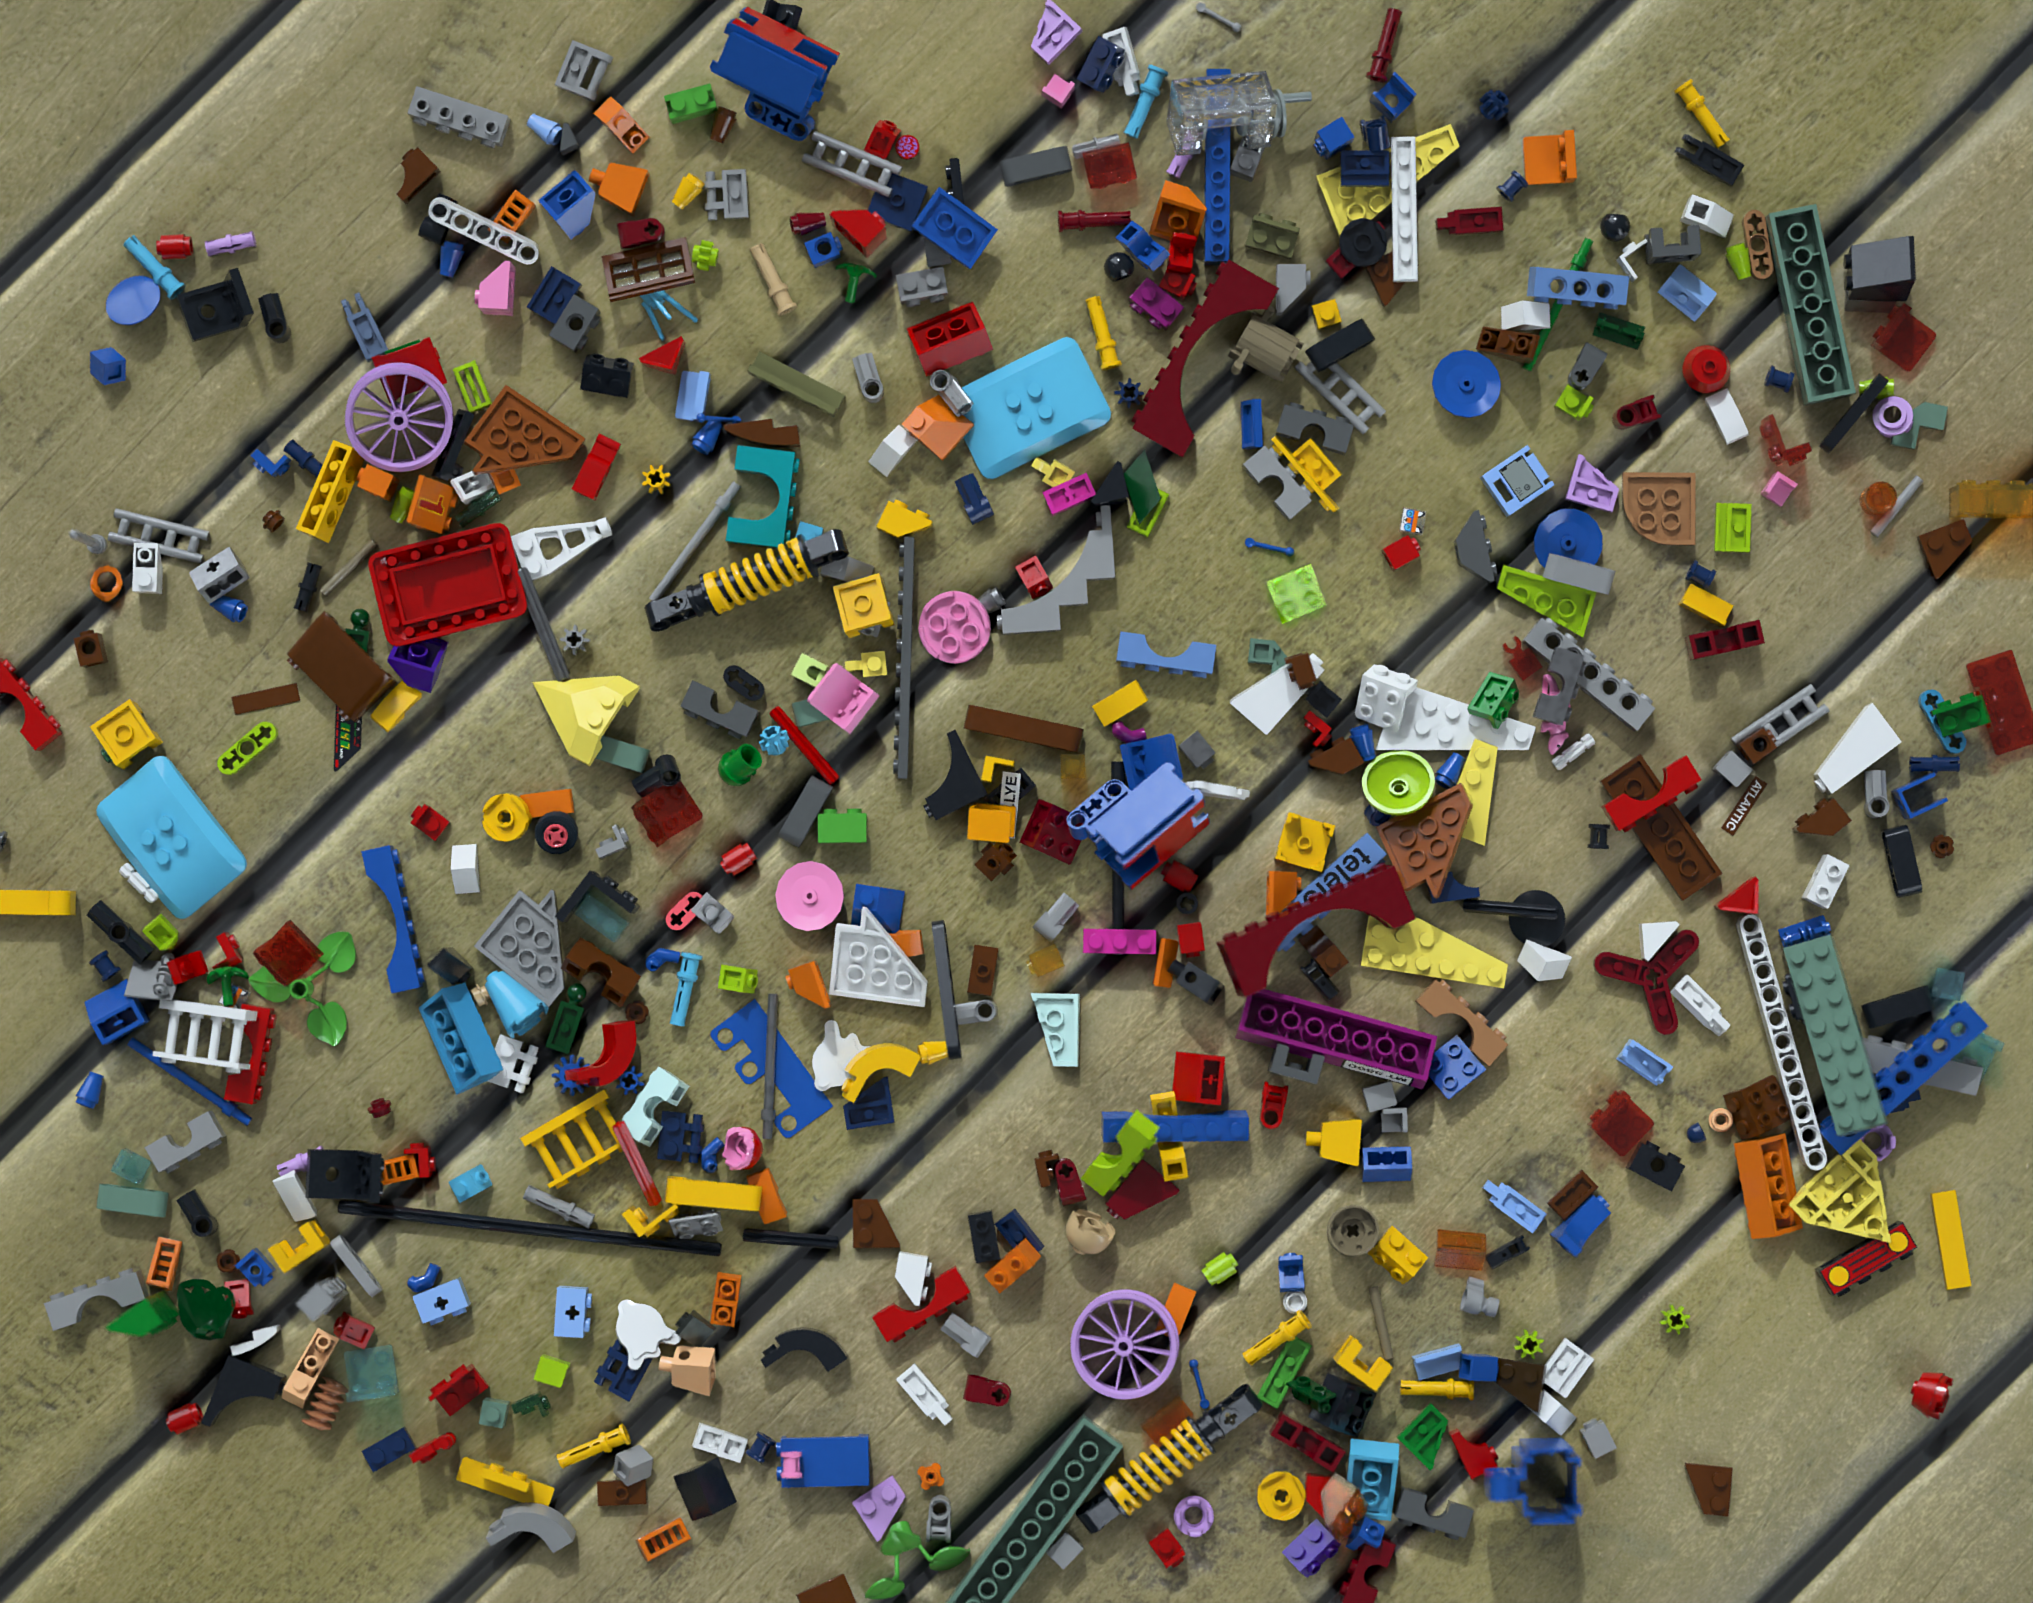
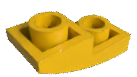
[370,680,422,733]
[1092,680,1148,727]

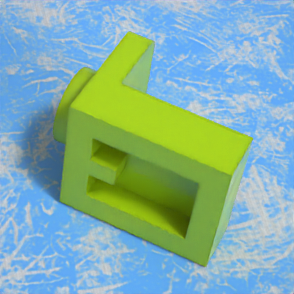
[1554,385,1594,421]
[718,964,758,993]

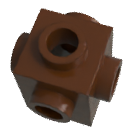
[974,842,1017,882]

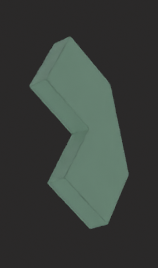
[1890,402,1948,450]
[1248,638,1287,673]

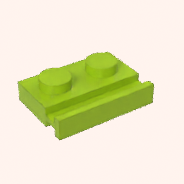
[1714,503,1752,553]

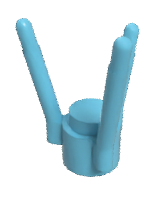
[640,290,698,341]

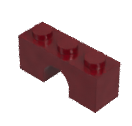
[1684,620,1765,661]
[1269,1411,1346,1472]
[1339,1537,1396,1603]

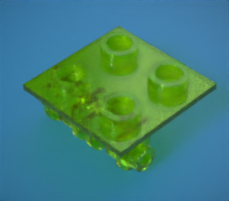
[1266,563,1326,623]

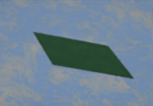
[1124,449,1161,524]

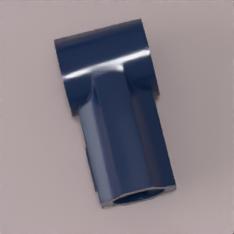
[954,473,994,525]

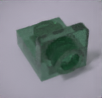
[511,1391,551,1417]

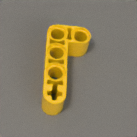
[0,890,76,915]
[665,1176,762,1211]

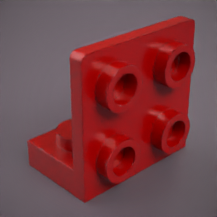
[428,1364,489,1417]

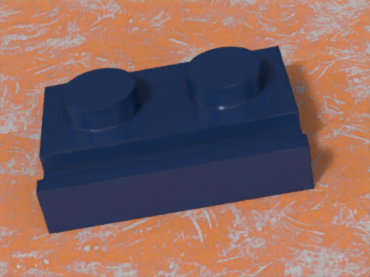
[1340,150,1389,187]
[527,266,582,325]

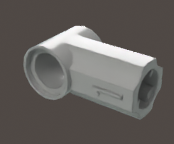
[852,353,884,403]
[930,370,974,417]
[1864,770,1890,819]
[1032,893,1080,943]
[955,999,998,1025]
[940,1312,992,1358]

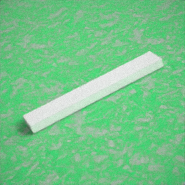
[1391,137,1418,282]

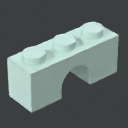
[622,1066,690,1147]

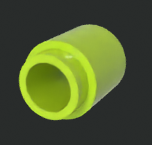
[1201,1252,1238,1286]

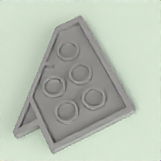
[474,889,565,1007]

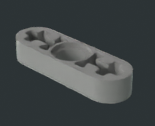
[330,1235,383,1298]

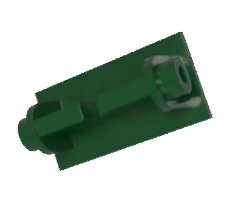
[1592,312,1645,350]
[1286,1376,1336,1414]

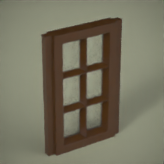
[602,237,695,302]

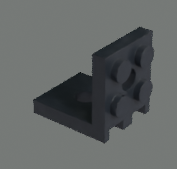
[176,268,254,342]
[554,870,640,923]
[305,1149,384,1203]

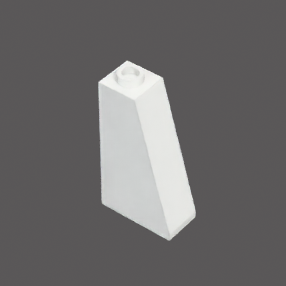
[1230,653,1324,735]
[1813,703,1901,794]

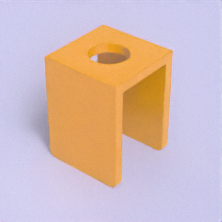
[967,803,1016,843]

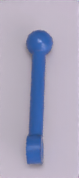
[696,413,741,424]
[1245,538,1294,557]
[1189,1359,1210,1409]

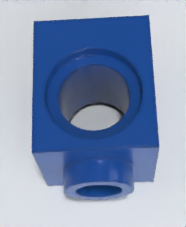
[804,232,843,269]

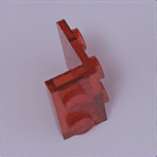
[1870,303,1936,372]
[1759,414,1812,467]
[631,780,703,848]
[253,920,324,986]
[1587,1090,1654,1156]

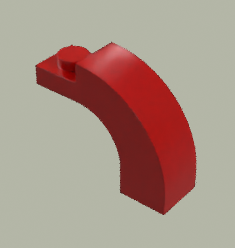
[565,1020,636,1086]

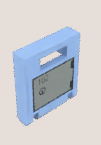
[1480,445,1555,517]

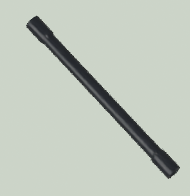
[1111,761,1125,955]

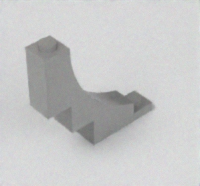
[997,505,1115,635]

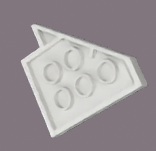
[829,907,928,1007]

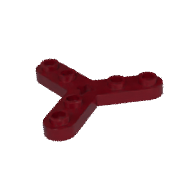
[1593,930,1699,1035]

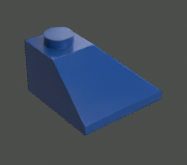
[538,170,596,239]
[851,884,905,934]

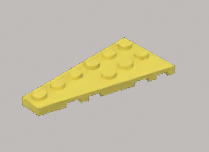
[1316,124,1459,238]
[1360,915,1508,988]

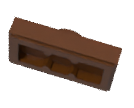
[967,945,998,996]
[1547,1170,1599,1221]
[597,1479,647,1506]

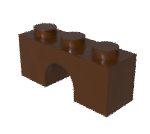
[560,937,641,1008]

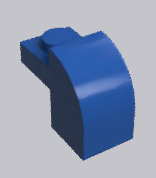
[1115,221,1170,272]

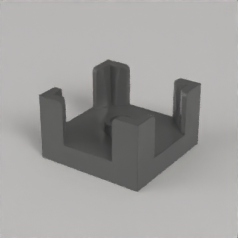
[1644,225,1701,264]
[1268,1043,1325,1085]

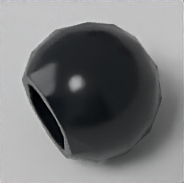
[1600,214,1631,242]
[1104,252,1134,282]

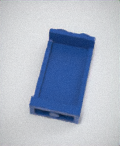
[776,1434,870,1488]

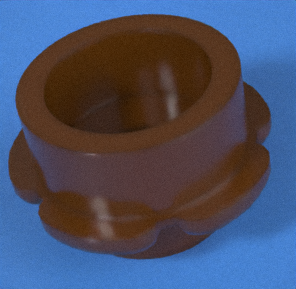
[262,510,285,532]
[1930,835,1954,858]
[625,1000,649,1024]
[216,1249,240,1273]

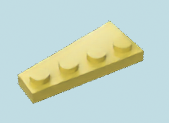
[1456,738,1498,846]

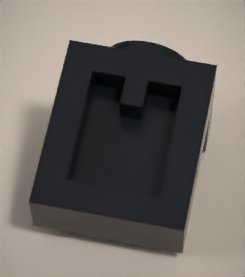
[762,0,803,31]

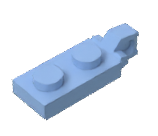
[1482,1180,1547,1234]

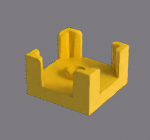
[833,573,895,638]
[90,699,163,770]
[1274,812,1335,872]
[268,1219,331,1273]
[1333,1335,1393,1391]

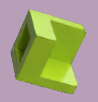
[533,1354,570,1388]

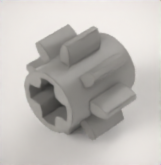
[560,625,591,655]

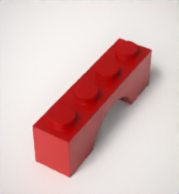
[0,658,62,751]
[1601,755,1702,833]
[224,1003,277,1105]
[872,1265,971,1343]

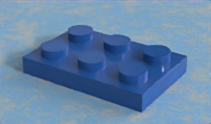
[911,187,998,269]

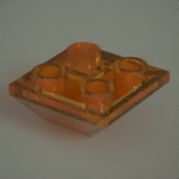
[1321,1473,1369,1543]

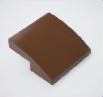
[796,1574,856,1603]

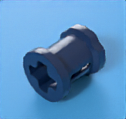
[1496,170,1529,202]
[1764,365,1794,393]
[1685,560,1716,590]
[89,950,121,982]
[746,1431,776,1464]

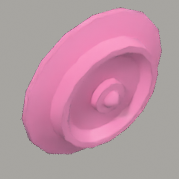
[775,861,844,931]

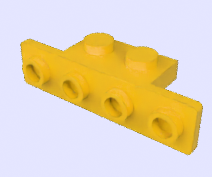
[1271,435,1342,512]
[456,1457,555,1506]

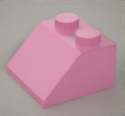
[475,261,516,316]

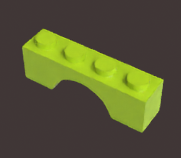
[1080,1110,1160,1196]

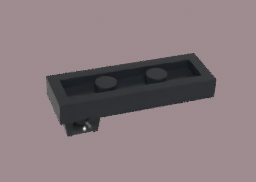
[431,409,475,481]

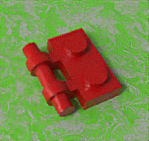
[409,1432,456,1464]

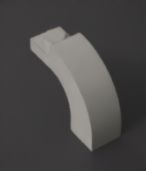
[486,1502,576,1553]

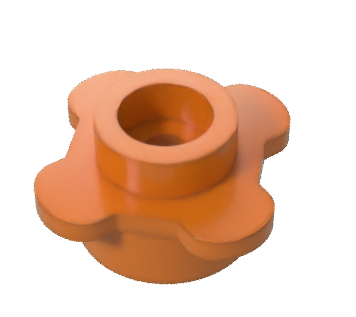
[917,1463,944,1490]

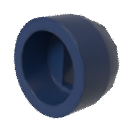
[1687,1122,1707,1143]

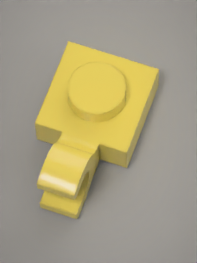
[1031,457,1075,487]
[845,651,887,678]

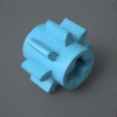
[759,726,790,756]

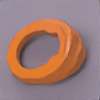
[90,565,123,602]

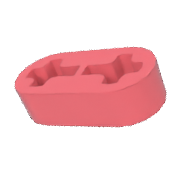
[666,892,703,930]

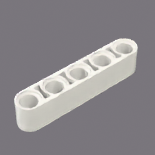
[429,197,539,265]

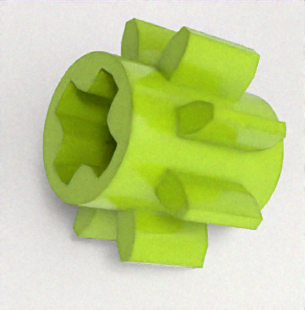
[692,240,719,271]
[1659,1304,1690,1335]
[1514,1329,1544,1359]

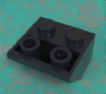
[1309,1373,1377,1438]

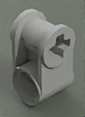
[926,1495,951,1543]

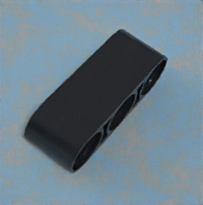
[1305,318,1375,372]
[1882,825,1922,898]
[1861,985,1935,1029]

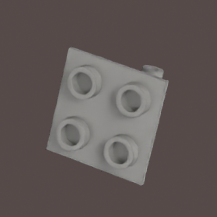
[124,953,177,1001]
[669,1209,723,1239]

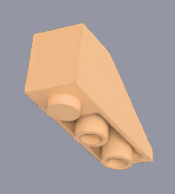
[281,1328,339,1409]

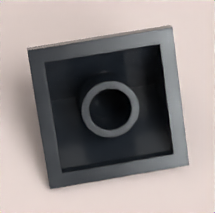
[1090,461,1129,509]
[673,1457,737,1521]

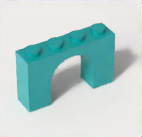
[726,445,800,549]

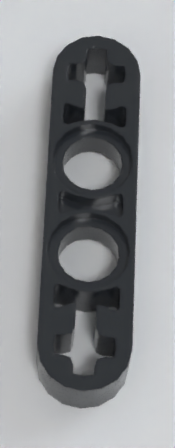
[1819,373,1889,454]

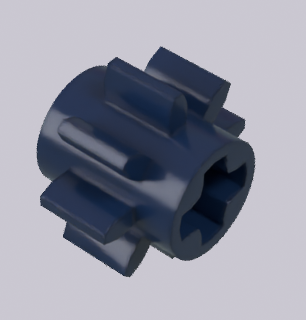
[1479,89,1509,120]
[1114,378,1144,409]

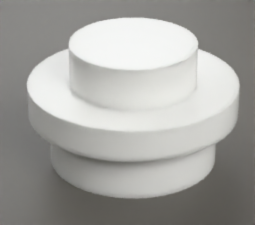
[1283,1291,1307,1314]

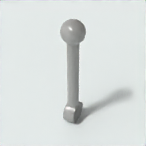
[1196,2,1241,32]

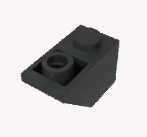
[675,1310,716,1347]

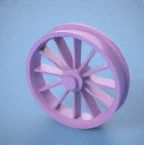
[345,363,453,472]
[1071,1289,1179,1399]

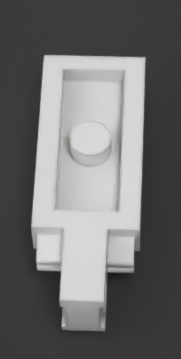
[1103,27,1140,97]
[1670,975,1730,1036]
[896,1363,953,1425]

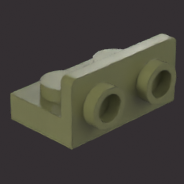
[1245,213,1300,259]

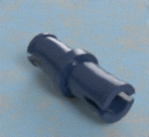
[283,439,323,478]
[1909,755,1960,774]

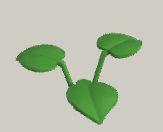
[248,931,356,1046]
[864,1521,971,1600]

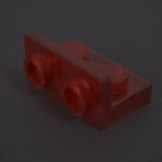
[1082,142,1137,189]

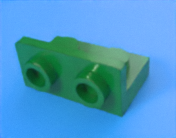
[1467,672,1519,729]
[1931,692,1991,737]

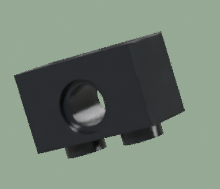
[1626,1140,1685,1192]
[968,1209,1000,1263]

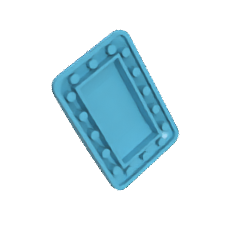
[962,337,1111,479]
[96,756,247,919]

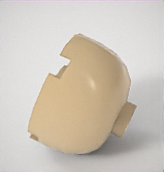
[1066,1209,1115,1255]

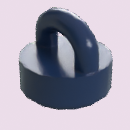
[1364,805,1391,826]

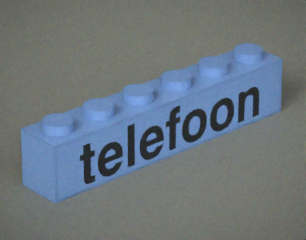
[1277,833,1387,952]

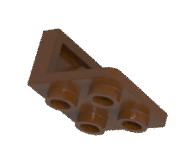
[1723,1075,1791,1140]

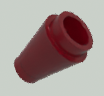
[789,212,826,237]

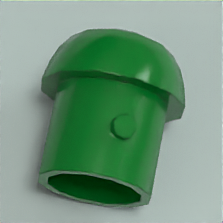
[718,744,762,786]

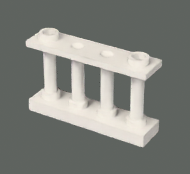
[153,999,258,1073]

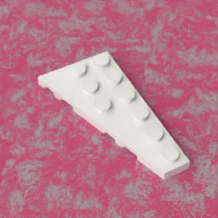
[1376,687,1536,750]

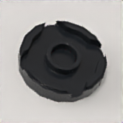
[1339,218,1387,267]

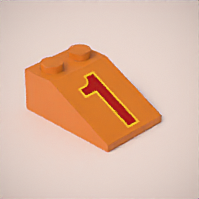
[406,475,459,536]

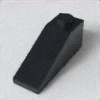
[427,947,473,985]

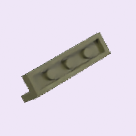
[747,352,845,418]

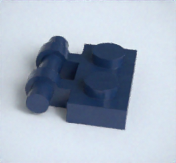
[657,1111,704,1163]
[594,1339,653,1402]

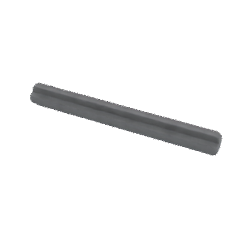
[514,567,570,681]

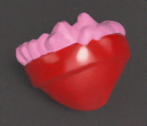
[722,1127,764,1171]

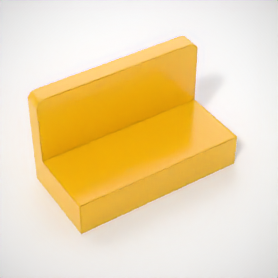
[1679,583,1733,627]
[981,756,1015,783]

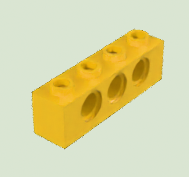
[296,440,364,543]

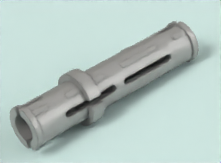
[523,1185,595,1229]

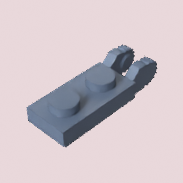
[341,292,389,363]

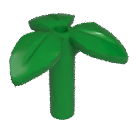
[836,262,877,303]
[207,966,249,1007]

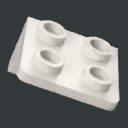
[1355,664,1418,732]

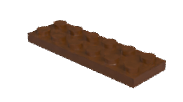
[1599,754,1723,901]

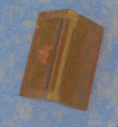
[1434,1229,1486,1271]
[1141,1394,1193,1444]

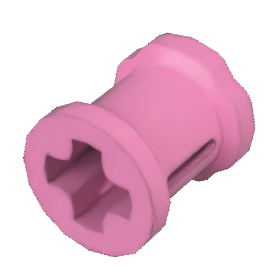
[781,1451,803,1478]

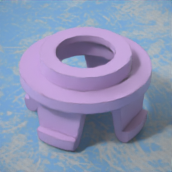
[1873,396,1913,438]
[1861,1125,1896,1161]
[1174,1496,1214,1537]

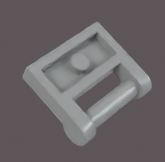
[555,40,613,102]

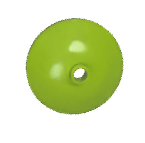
[1362,750,1435,816]

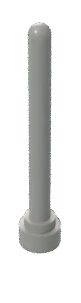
[69,529,107,554]

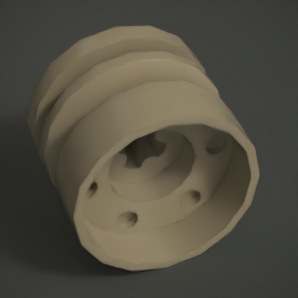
[1326,1205,1379,1256]

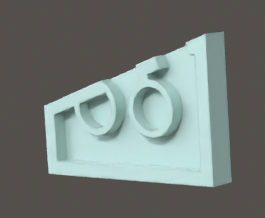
[1031,993,1080,1067]

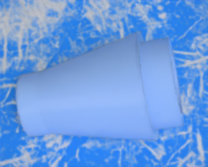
[527,114,563,145]

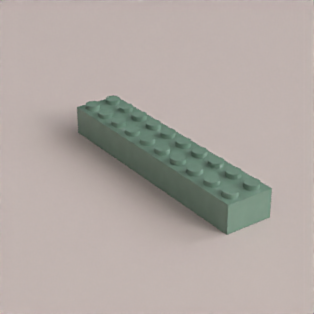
[945,1414,1123,1603]

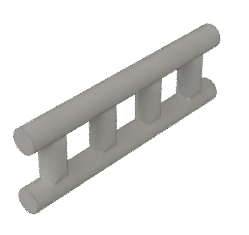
[802,131,903,197]
[1294,361,1386,435]
[108,508,210,564]
[1731,684,1830,766]

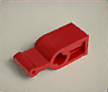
[572,434,621,501]

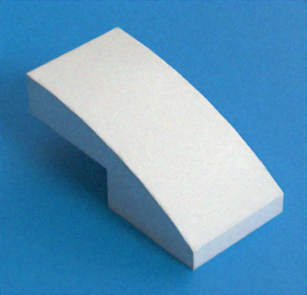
[1705,388,1749,445]
[230,1325,281,1356]
[692,1423,748,1463]

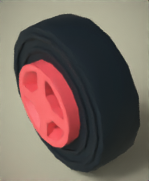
[535,811,578,854]

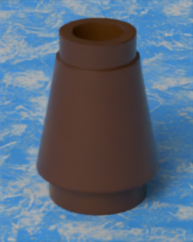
[710,106,737,143]

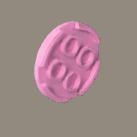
[918,591,991,664]

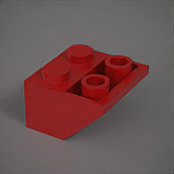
[1172,1051,1225,1105]

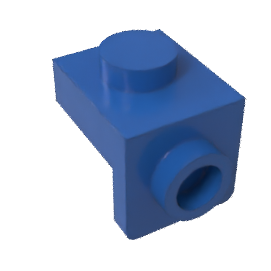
[250,449,292,478]
[1278,1253,1305,1292]
[1345,1516,1385,1551]

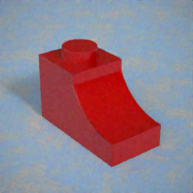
[1448,1429,1499,1479]

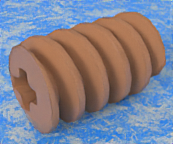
[301,1376,348,1431]

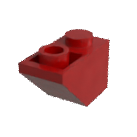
[1305,1473,1340,1526]

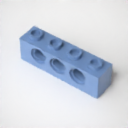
[1527,267,1629,309]

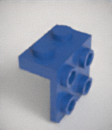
[1119,733,1183,791]

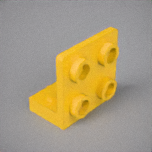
[622,1204,682,1237]

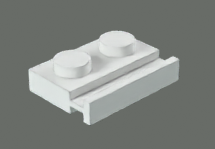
[1544,1338,1594,1398]

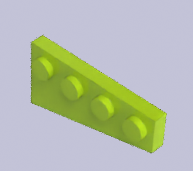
[1496,565,1597,637]

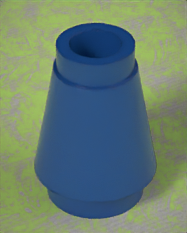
[440,240,464,277]
[691,421,723,455]
[210,595,248,623]
[1349,724,1376,762]
[1435,752,1466,789]
[75,1072,104,1109]

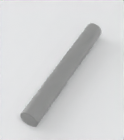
[1870,476,1923,537]

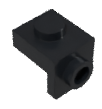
[1304,680,1342,718]

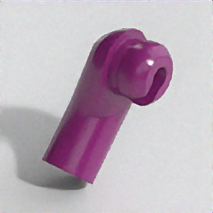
[1112,721,1147,744]

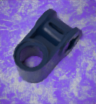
[1360,115,1390,151]

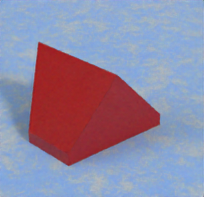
[639,336,685,375]
[1714,876,1759,914]

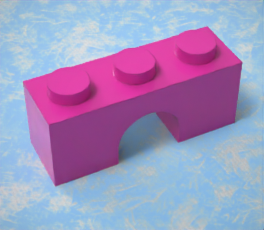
[1083,929,1156,954]

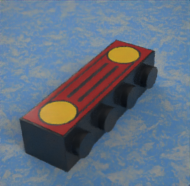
[1815,1221,1917,1297]

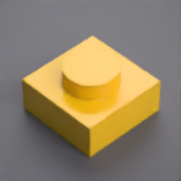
[1311,299,1342,330]

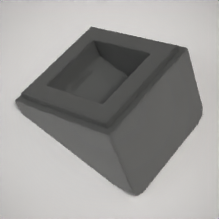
[560,122,579,155]

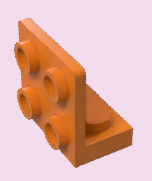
[1523,130,1577,185]

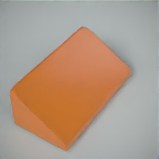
[1153,938,1179,988]

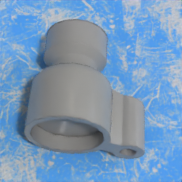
[1460,1276,1499,1318]

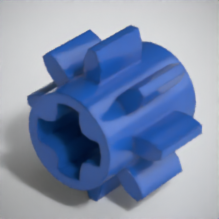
[616,1066,645,1095]

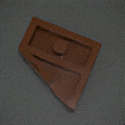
[1365,252,1419,307]
[1917,519,1972,580]
[853,1199,900,1248]
[1685,1462,1733,1516]

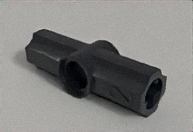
[86,900,154,964]

